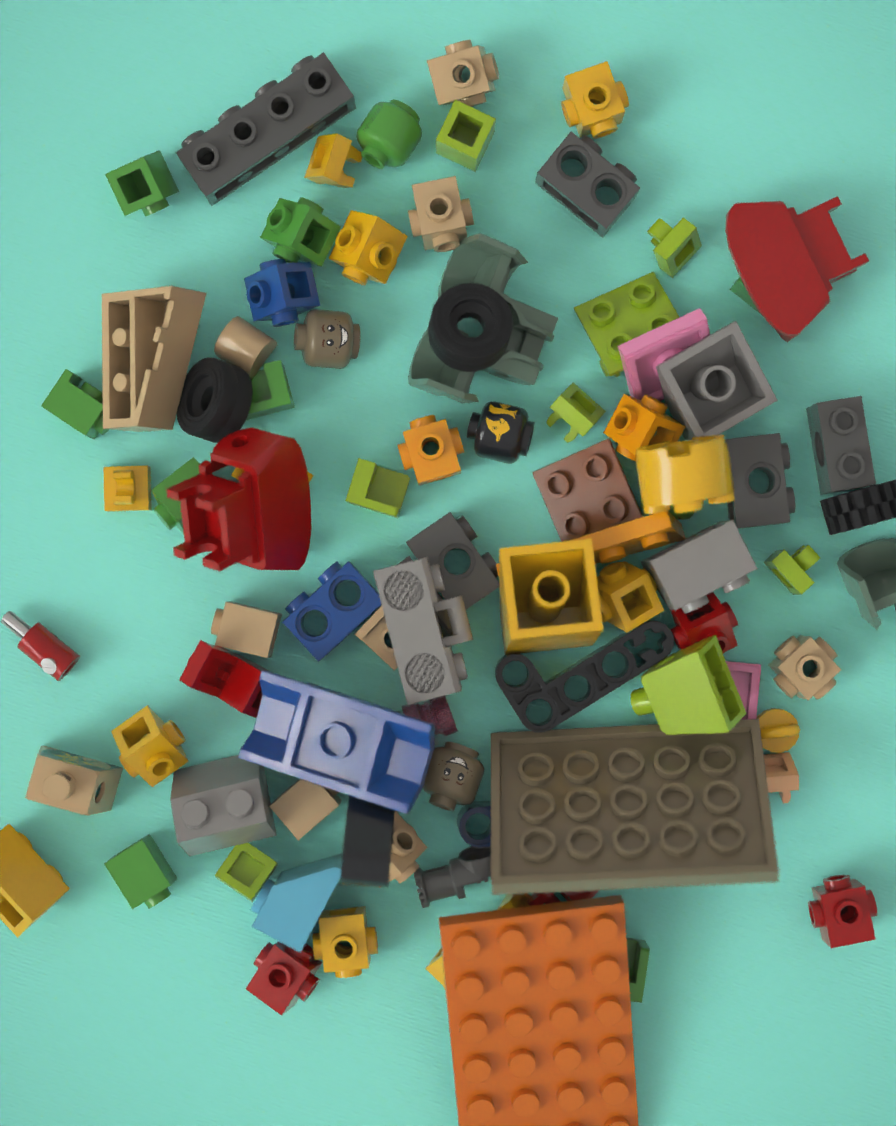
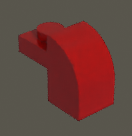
[179,640,269,718]

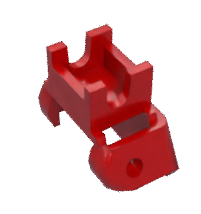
[725,196,869,342]
[166,427,311,572]

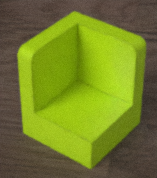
[345,458,410,519]

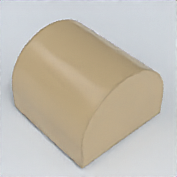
[214,316,278,379]

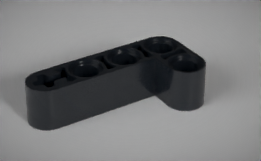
[495,621,674,733]
[341,711,401,887]

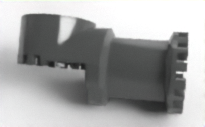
[414,846,491,908]

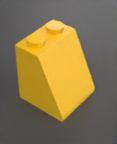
[499,538,603,655]

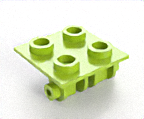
[574,272,679,377]

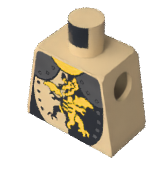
[25,745,123,815]

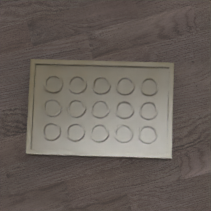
[491,719,779,895]

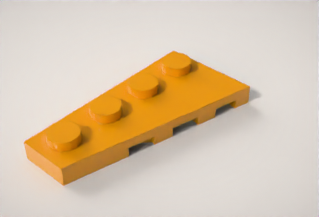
[496,511,686,575]

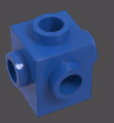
[244,259,320,327]

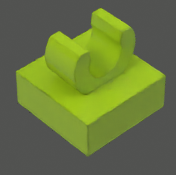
[647,217,702,278]
[546,382,606,443]
[764,545,820,595]
[215,843,278,902]

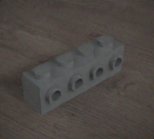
[176,52,356,206]

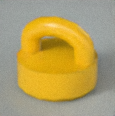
[756,708,800,753]

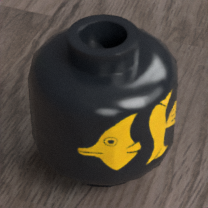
[467,401,535,464]

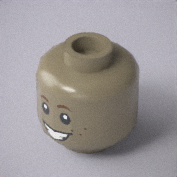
[294,309,360,369]
[422,741,485,811]

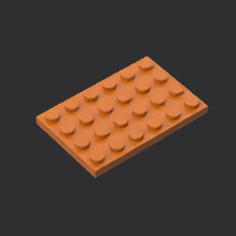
[438,895,639,1126]

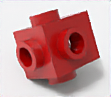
[670,592,738,654]
[808,875,877,948]
[246,942,323,1016]

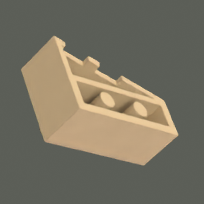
[102,286,206,432]

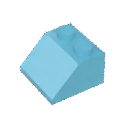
[250,853,342,952]

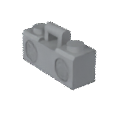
[373,557,473,705]

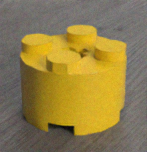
[635,435,735,514]

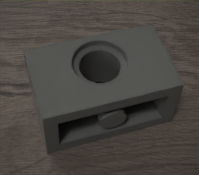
[806,396,876,495]
[725,433,795,529]
[406,512,499,610]

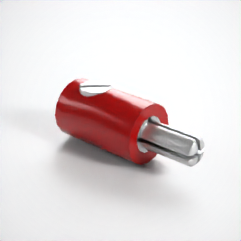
[1,611,80,681]

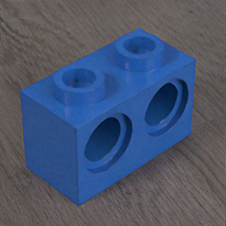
[282,561,382,662]

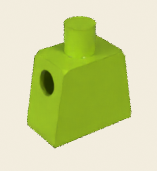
[630,635,747,735]

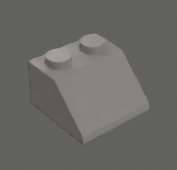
[656,321,778,440]
[640,520,758,614]
[170,755,277,856]

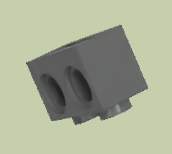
[535,131,640,238]

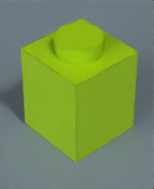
[436,99,496,172]

